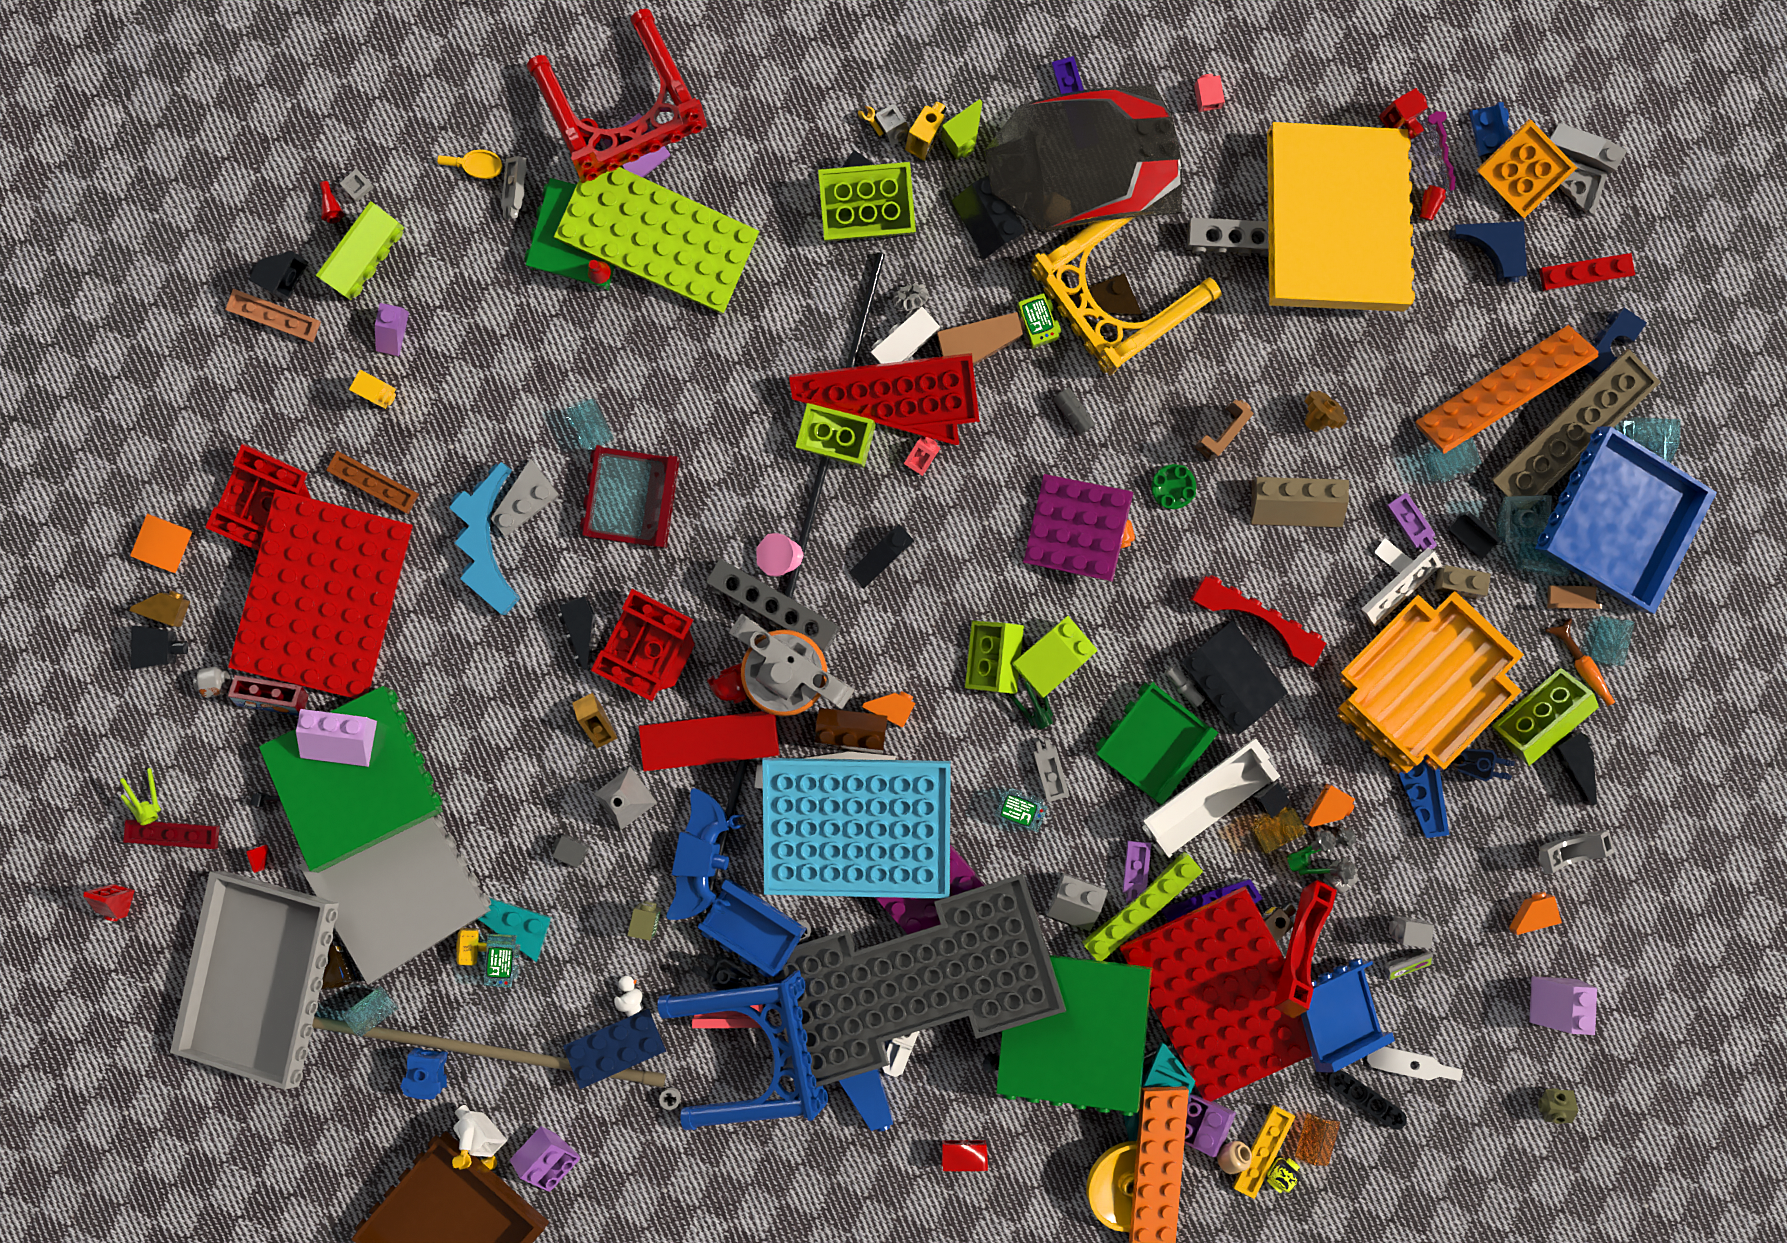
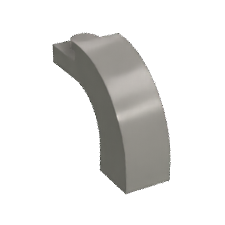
[1538,830,1614,874]

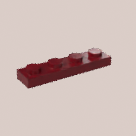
[123,819,220,849]

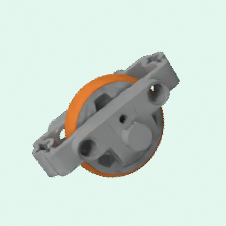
[729,613,855,716]

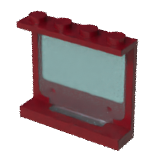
[580,445,680,549]

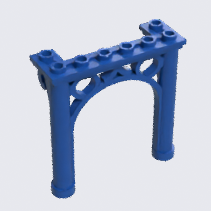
[658,970,828,1131]

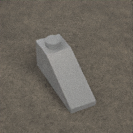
[1550,123,1627,176]

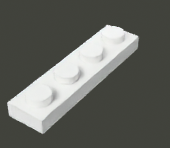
[1361,548,1442,626]

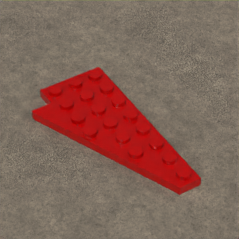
[789,353,980,445]

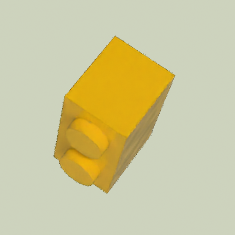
[349,370,396,409]

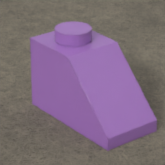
[375,303,409,357]

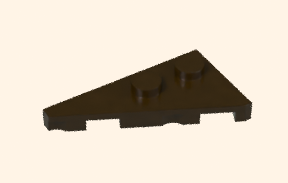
[1052,273,1142,316]

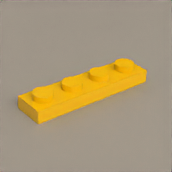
[1232,1104,1296,1199]

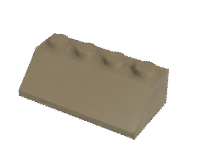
[1251,477,1349,528]

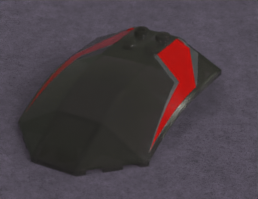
[984,85,1182,234]

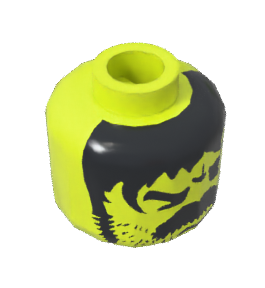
[1267,1158,1301,1193]

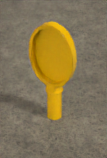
[437,150,503,179]

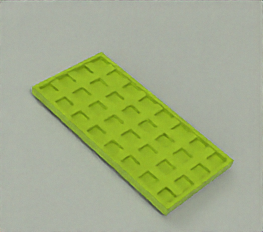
[554,167,760,315]

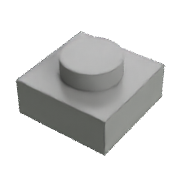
[339,168,374,202]

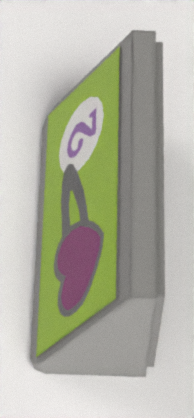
[1383,949,1433,980]

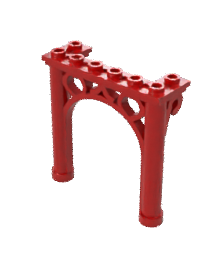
[526,8,708,183]

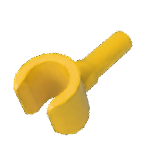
[858,106,883,136]

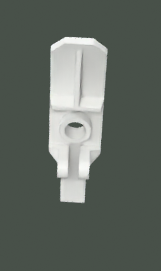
[882,1031,919,1077]
[1367,1046,1463,1081]

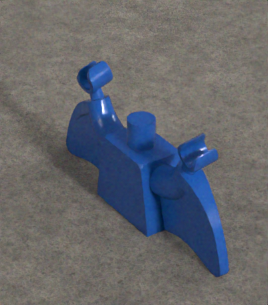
[666,788,746,920]

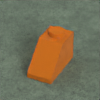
[862,691,915,728]
[1303,784,1355,827]
[1509,891,1562,935]

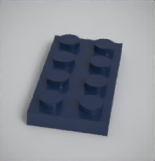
[563,1008,667,1089]

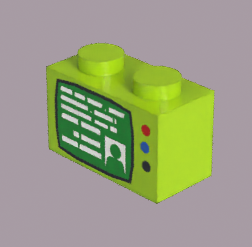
[1017,293,1061,349]

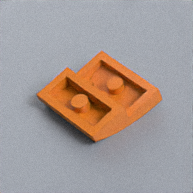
[130,513,193,573]

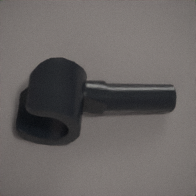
[250,792,281,807]

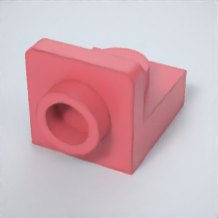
[904,436,941,476]

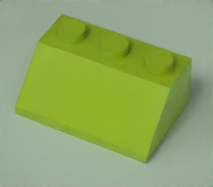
[965,620,1024,694]

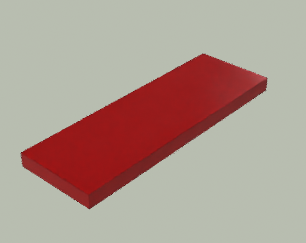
[639,711,780,771]

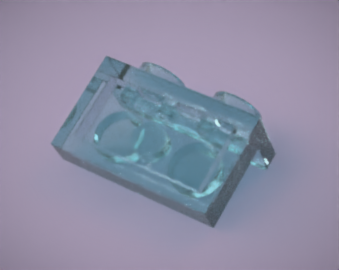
[566,398,615,451]

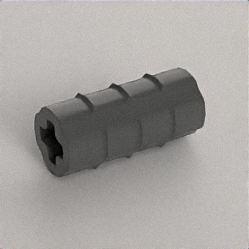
[1053,387,1096,436]

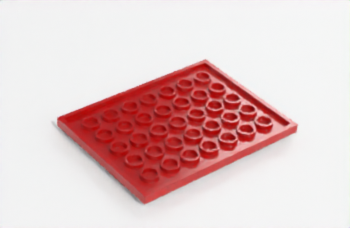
[228,489,413,699]
[1120,886,1312,1102]

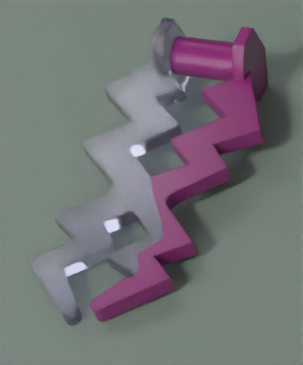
[1421,111,1456,194]

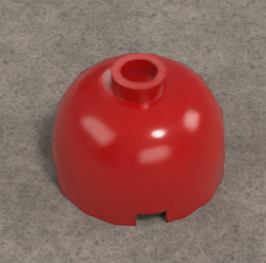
[707,663,747,703]

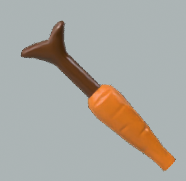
[1545,618,1615,706]

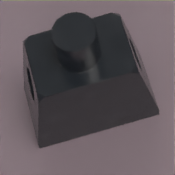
[131,625,188,669]

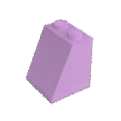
[1529,976,1597,1035]

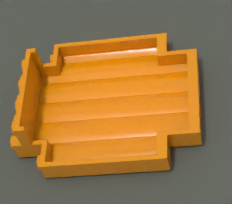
[1336,591,1524,774]

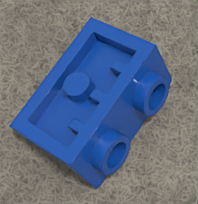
[1469,102,1513,157]

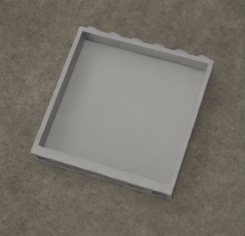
[299,814,491,985]

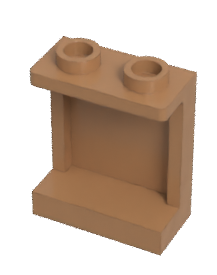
[1194,399,1254,461]

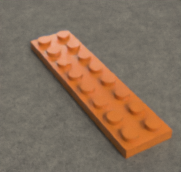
[1415,325,1598,454]
[1129,1086,1189,1243]

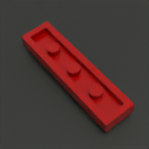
[1539,253,1635,291]

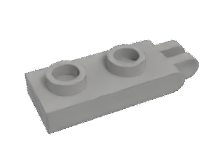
[501,156,527,220]
[1033,738,1070,802]

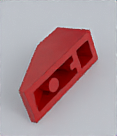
[83,884,135,921]

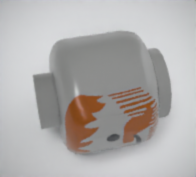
[193,666,231,698]

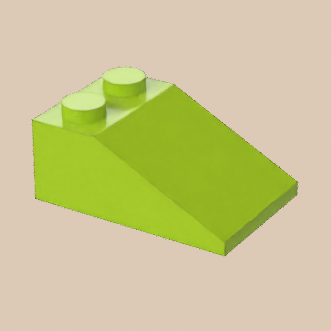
[795,403,876,468]
[1012,616,1098,699]

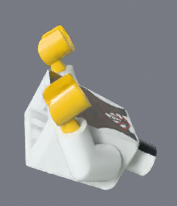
[452,1105,508,1170]

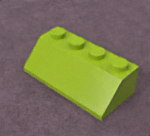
[316,201,405,300]
[1492,668,1599,766]

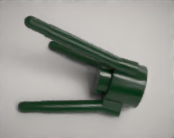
[1008,681,1053,730]

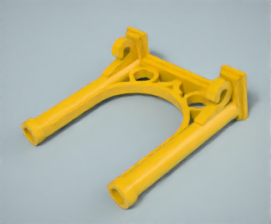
[1030,202,1222,376]

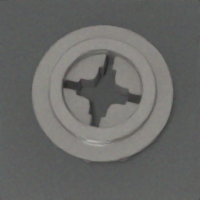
[892,283,929,310]

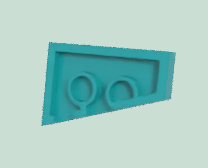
[478,897,552,962]

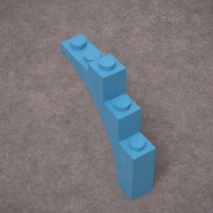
[449,462,521,615]

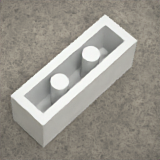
[871,307,940,364]

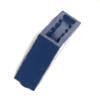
[1449,221,1527,285]

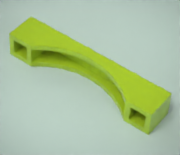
[1082,852,1203,961]

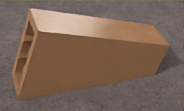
[937,312,1025,366]

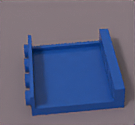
[1301,958,1395,1072]

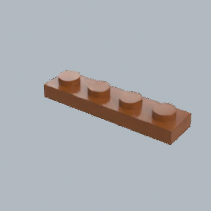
[326,451,419,514]

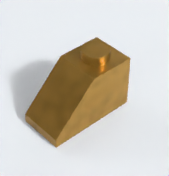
[129,590,190,627]
[572,693,618,749]

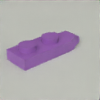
[1386,492,1437,552]
[1122,840,1151,903]

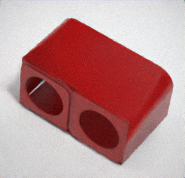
[941,1140,988,1171]

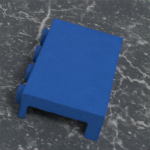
[698,879,807,978]

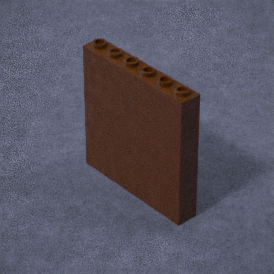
[351,1131,549,1243]

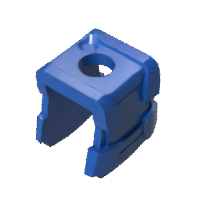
[400,1047,448,1099]

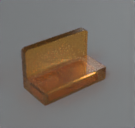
[1295,1112,1340,1166]

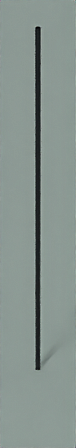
[701,252,885,914]

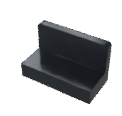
[1446,511,1503,560]

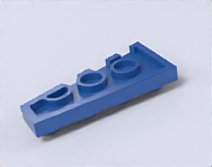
[1398,756,1450,838]

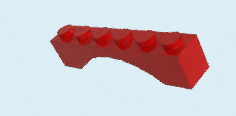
[1189,575,1326,667]
[1273,879,1337,1018]

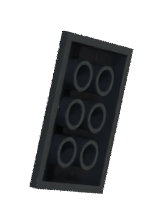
[1178,620,1288,735]

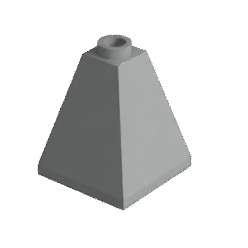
[594,766,658,830]

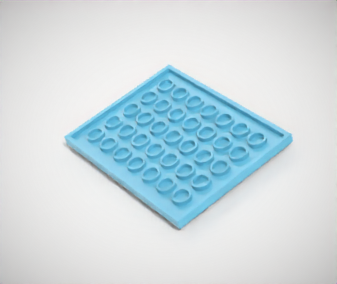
[762,758,951,898]

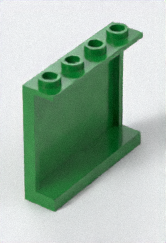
[524,178,615,291]
[1095,681,1218,805]

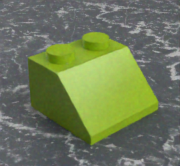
[941,99,982,160]

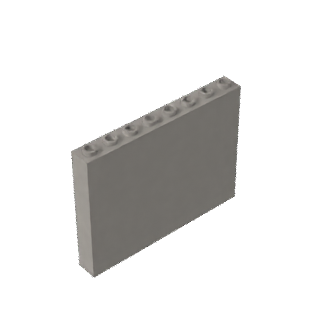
[170,871,339,1090]

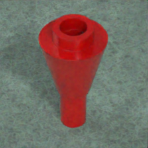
[320,181,344,224]
[588,260,611,284]

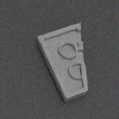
[491,459,560,537]

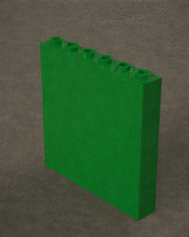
[259,686,443,873]
[996,955,1152,1116]

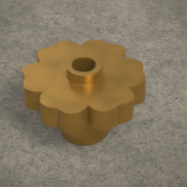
[1304,390,1348,432]

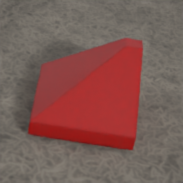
[246,844,269,873]

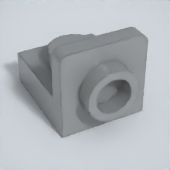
[875,103,910,146]

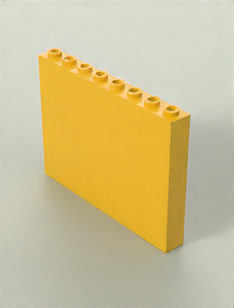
[1267,122,1415,312]

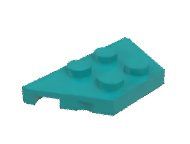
[1125,1042,1195,1127]

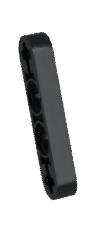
[1327,1069,1407,1130]

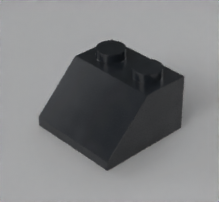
[248,250,309,302]

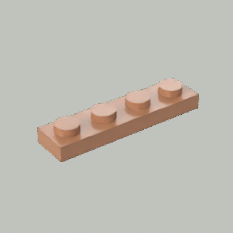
[225,289,321,343]

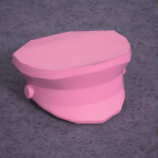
[756,533,804,577]

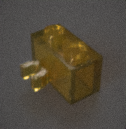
[1249,807,1307,854]

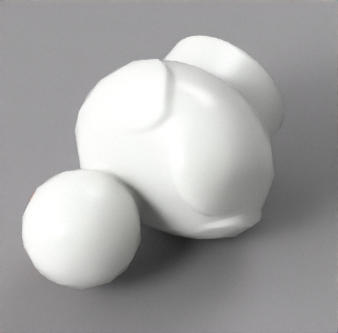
[614,976,644,1017]

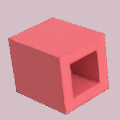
[1194,74,1225,112]

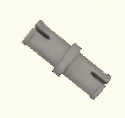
[1164,664,1205,708]

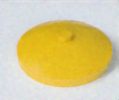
[1086,1141,1137,1232]

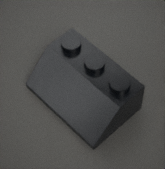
[951,173,1025,260]

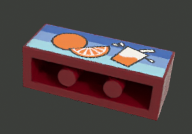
[228,675,309,716]

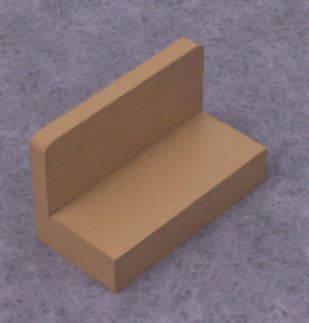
[1547,585,1602,610]

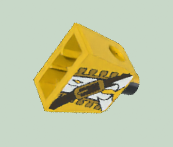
[905,102,947,161]

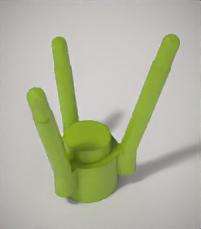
[120,768,161,825]

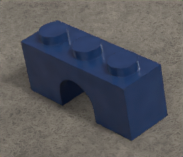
[1580,307,1647,379]

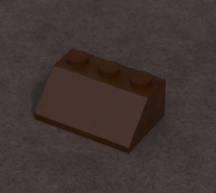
[814,708,888,755]

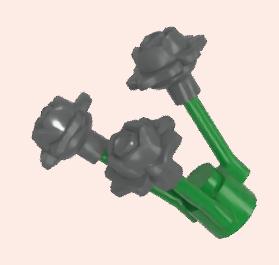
[1287,824,1356,884]

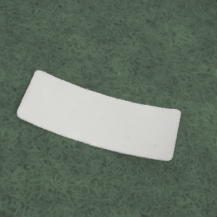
[1375,538,1413,573]

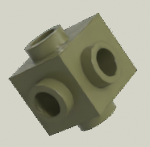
[1538,1088,1579,1124]

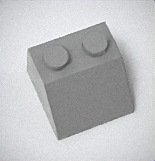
[1047,872,1108,931]

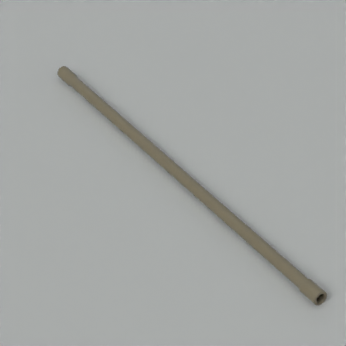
[312,1016,666,1088]

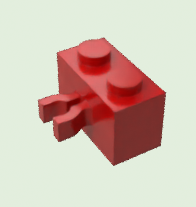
[1379,88,1428,140]

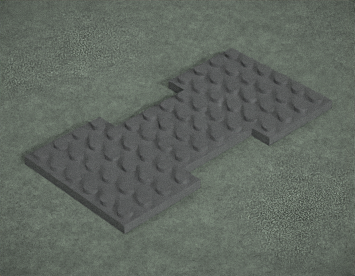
[769,874,1066,1087]

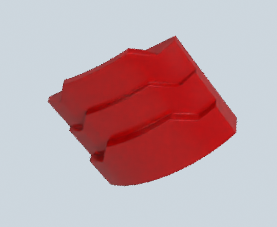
[205,443,312,551]
[591,588,695,702]

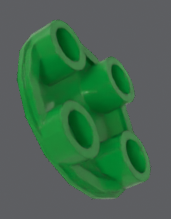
[1151,464,1197,509]

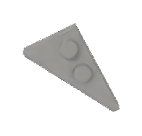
[1558,161,1608,216]

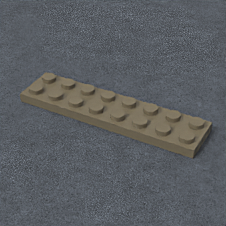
[1491,349,1661,513]

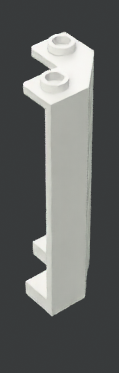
[1141,739,1280,858]

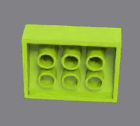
[818,162,916,242]

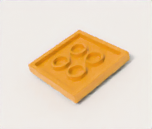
[1476,119,1577,218]

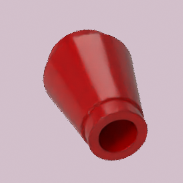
[1420,185,1446,221]

